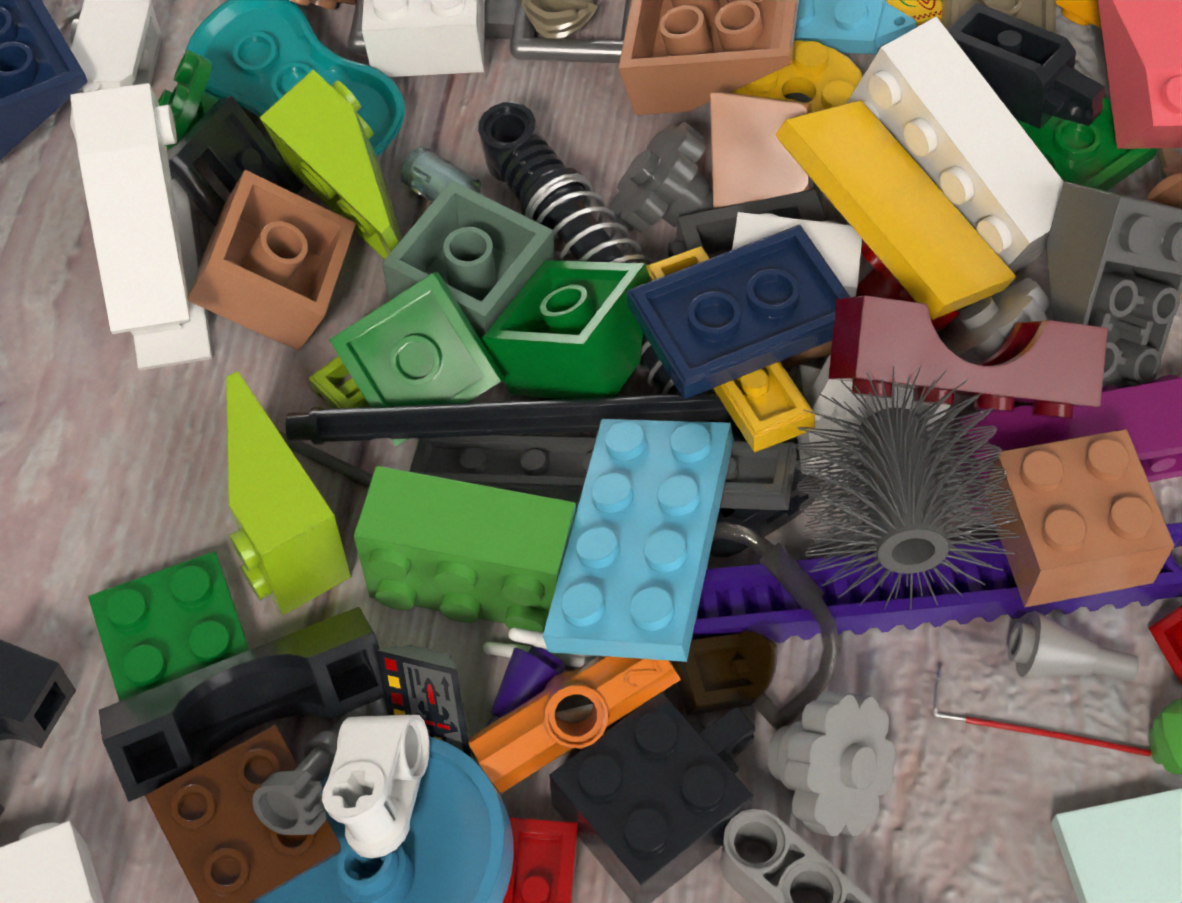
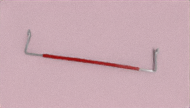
[933,670,1151,757]

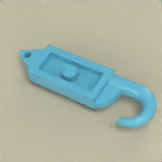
[794,0,917,54]

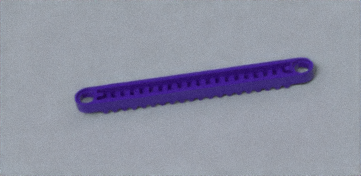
[691,523,1182,643]

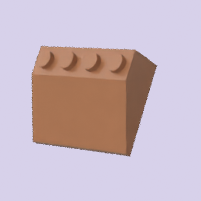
[618,0,799,115]

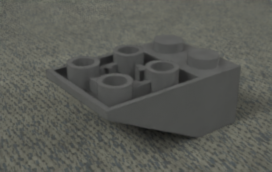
[1046,181,1182,388]

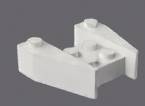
[70,83,212,370]

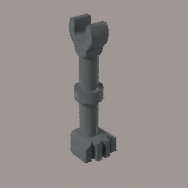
[252,697,388,835]

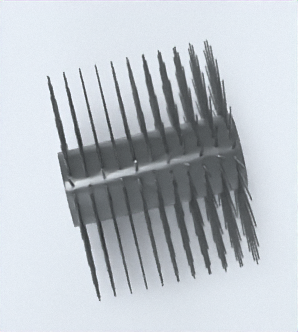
[792,365,1020,610]

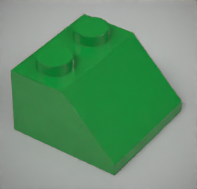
[482,260,649,399]

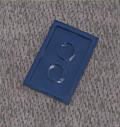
[626,224,850,400]

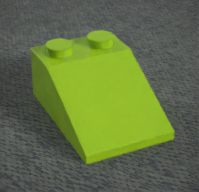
[260,70,403,260]
[226,371,351,616]

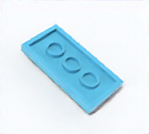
[543,419,734,662]

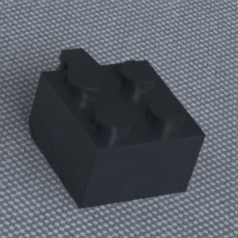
[549,692,756,903]

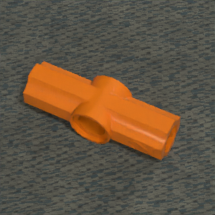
[468,656,681,793]

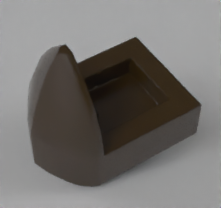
[671,630,778,716]

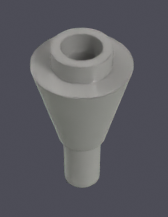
[1008,611,1139,682]

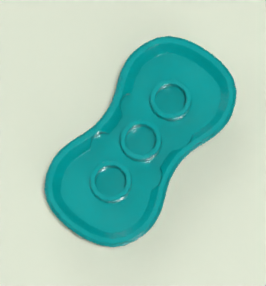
[185,0,405,157]

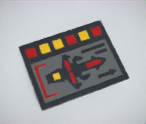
[376,645,471,757]

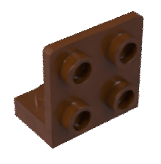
[145,725,341,903]

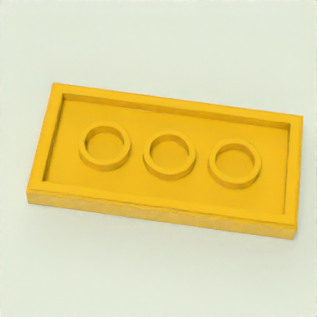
[775,100,1017,320]

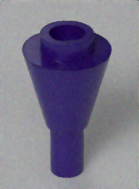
[470,645,566,759]

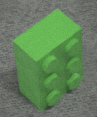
[354,466,576,632]

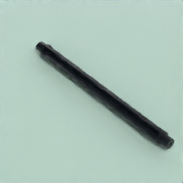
[285,393,737,445]

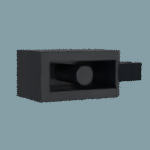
[947,2,1105,129]

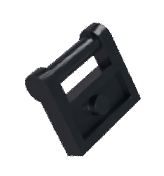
[167,95,304,227]

